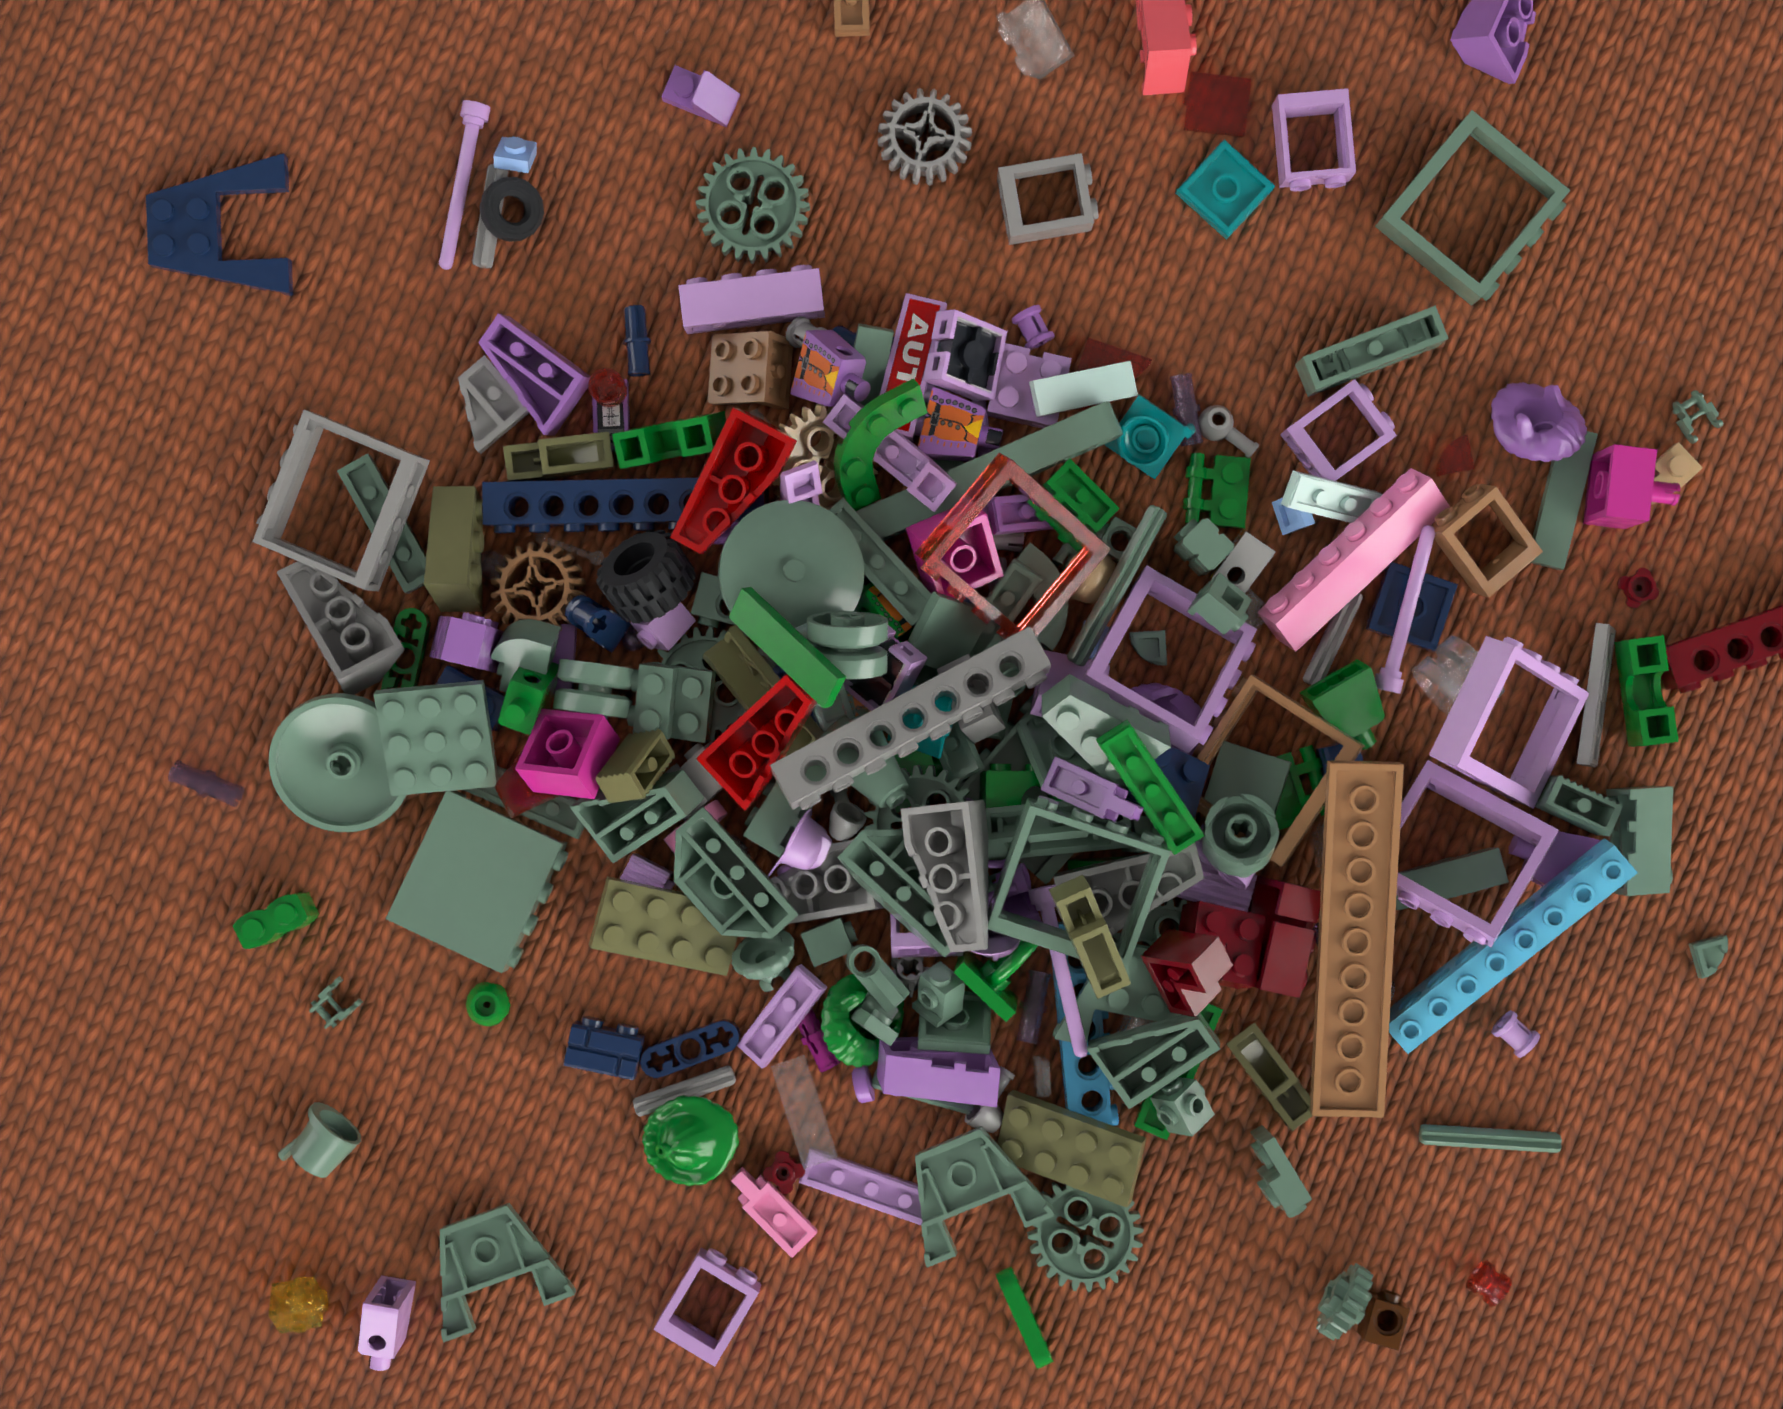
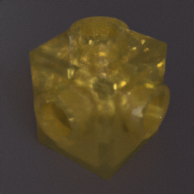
[269,1277,329,1334]

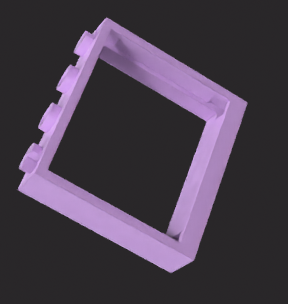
[1081,565,1257,754]
[1429,636,1589,809]
[1397,760,1559,947]

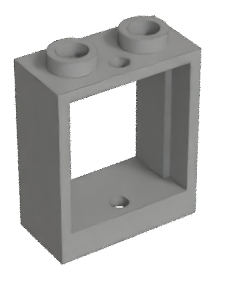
[997,153,1099,245]

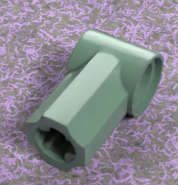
[846,944,910,1013]

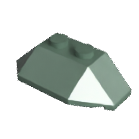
[674,807,799,939]
[837,829,950,957]

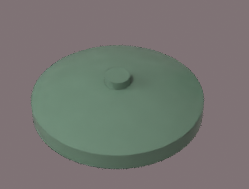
[718,500,864,628]
[269,693,407,832]

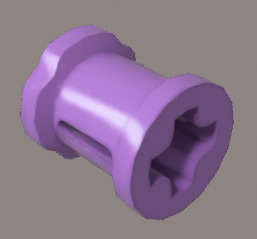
[1011,305,1055,350]

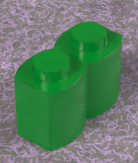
[233,892,319,949]

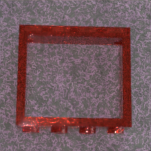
[914,453,1111,640]

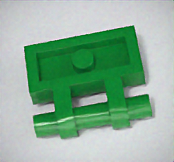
[1183,453,1251,529]
[1027,458,1120,552]
[1275,745,1325,830]

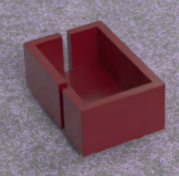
[1248,875,1321,998]

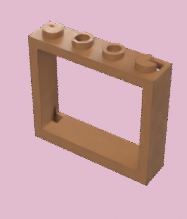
[1193,675,1365,867]

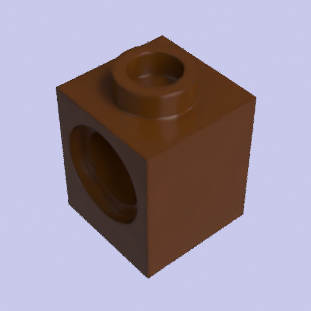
[1356,1289,1410,1351]

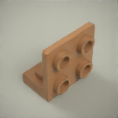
[708,331,793,410]

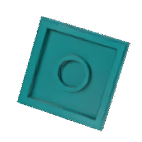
[1176,139,1275,240]

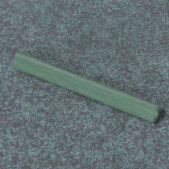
[1067,505,1167,666]

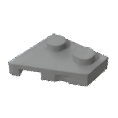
[458,355,529,454]

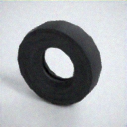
[480,177,544,242]

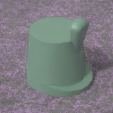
[278,1102,362,1178]

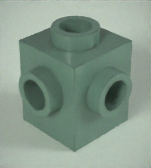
[1150,1077,1215,1137]

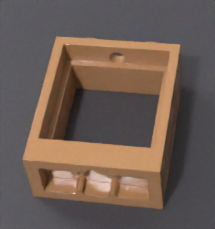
[1431,484,1543,598]

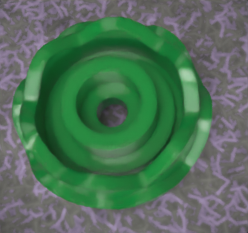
[466,982,511,1026]

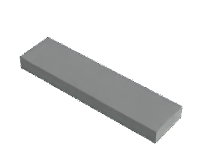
[1577,623,1616,767]

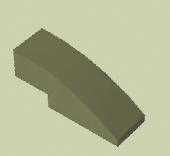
[503,432,614,482]
[1049,874,1131,999]
[1226,1023,1312,1131]

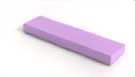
[799,1147,922,1225]

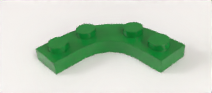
[834,378,927,511]

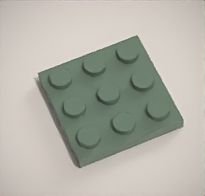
[374,680,499,796]

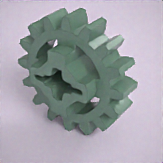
[1316,1263,1373,1341]

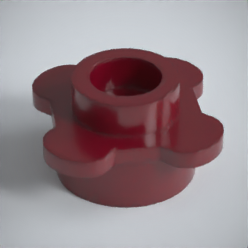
[1617,568,1659,609]
[763,1151,805,1194]

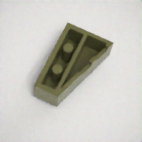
[424,486,484,612]

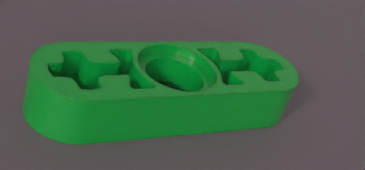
[381,608,431,690]
[995,1266,1054,1369]

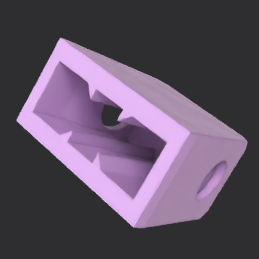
[358,1275,416,1371]

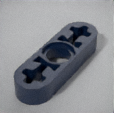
[641,1019,740,1078]

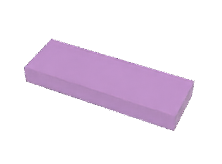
[737,964,828,1069]

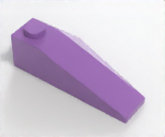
[1450,0,1536,84]

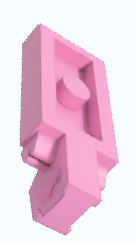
[731,1167,818,1258]

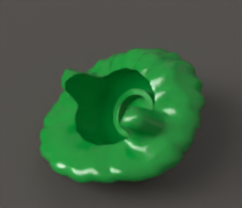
[821,974,904,1068]
[642,1095,739,1186]

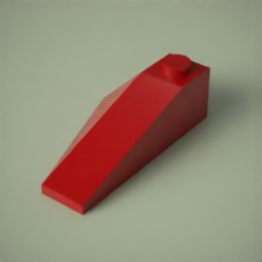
[670,408,797,554]

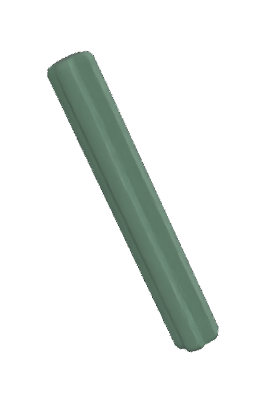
[1419,1124,1562,1153]

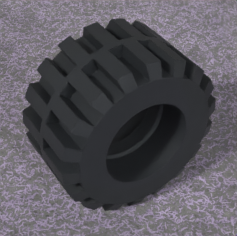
[596,530,696,624]

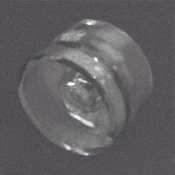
[1412,635,1505,716]

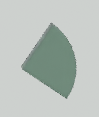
[1129,630,1167,666]
[1689,934,1728,979]

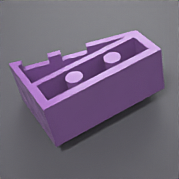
[478,313,594,436]
[429,613,504,673]
[877,1037,1001,1107]

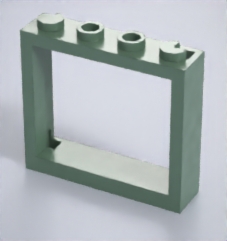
[1375,110,1570,306]
[988,796,1171,972]

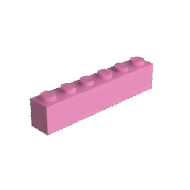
[1257,468,1450,652]

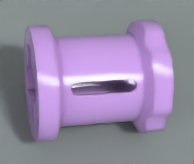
[1491,1010,1540,1058]

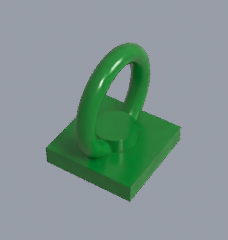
[953,922,1043,1022]

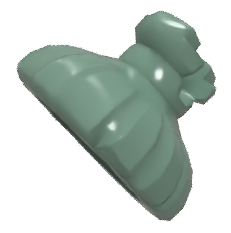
[731,929,795,992]

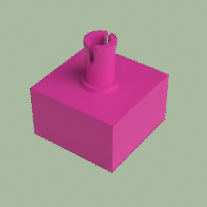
[1583,444,1681,529]
[906,501,1004,598]
[515,709,620,799]

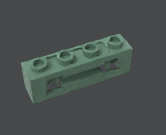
[1295,305,1449,397]
[985,801,1132,860]

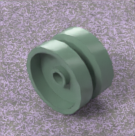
[807,611,888,679]
[553,659,636,719]

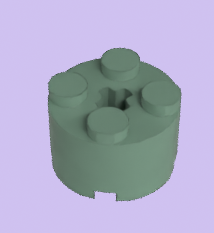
[1202,794,1279,878]

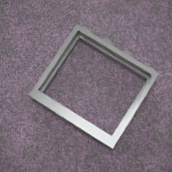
[252,410,430,592]

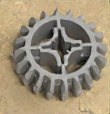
[878,88,972,186]

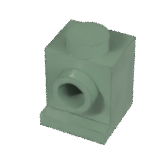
[1187,572,1252,635]
[912,961,965,1028]

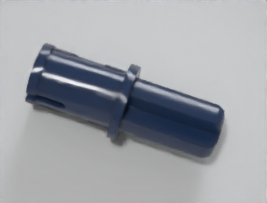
[623,305,651,377]

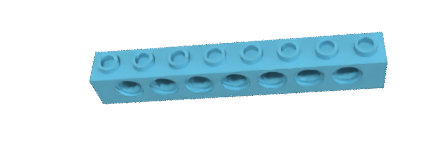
[1389,838,1638,1054]

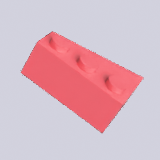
[1135,0,1197,95]

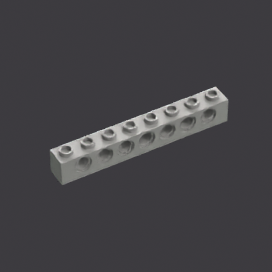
[770,626,1051,810]

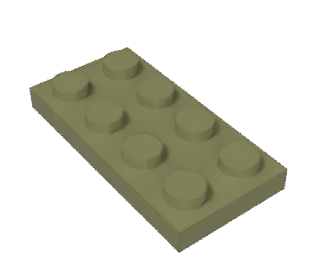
[589,876,738,976]
[997,1090,1146,1208]

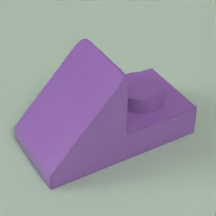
[662,65,740,127]

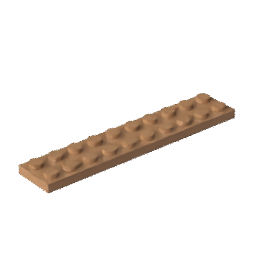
[1310,761,1404,1118]

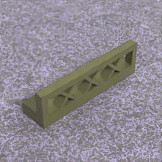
[703,624,824,757]

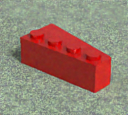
[696,674,817,811]

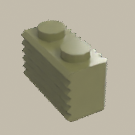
[595,729,675,803]

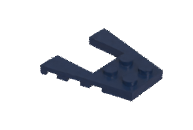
[146,154,293,296]

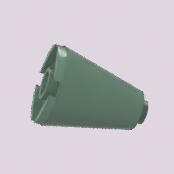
[820,708,909,809]

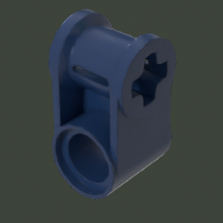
[565,595,631,653]

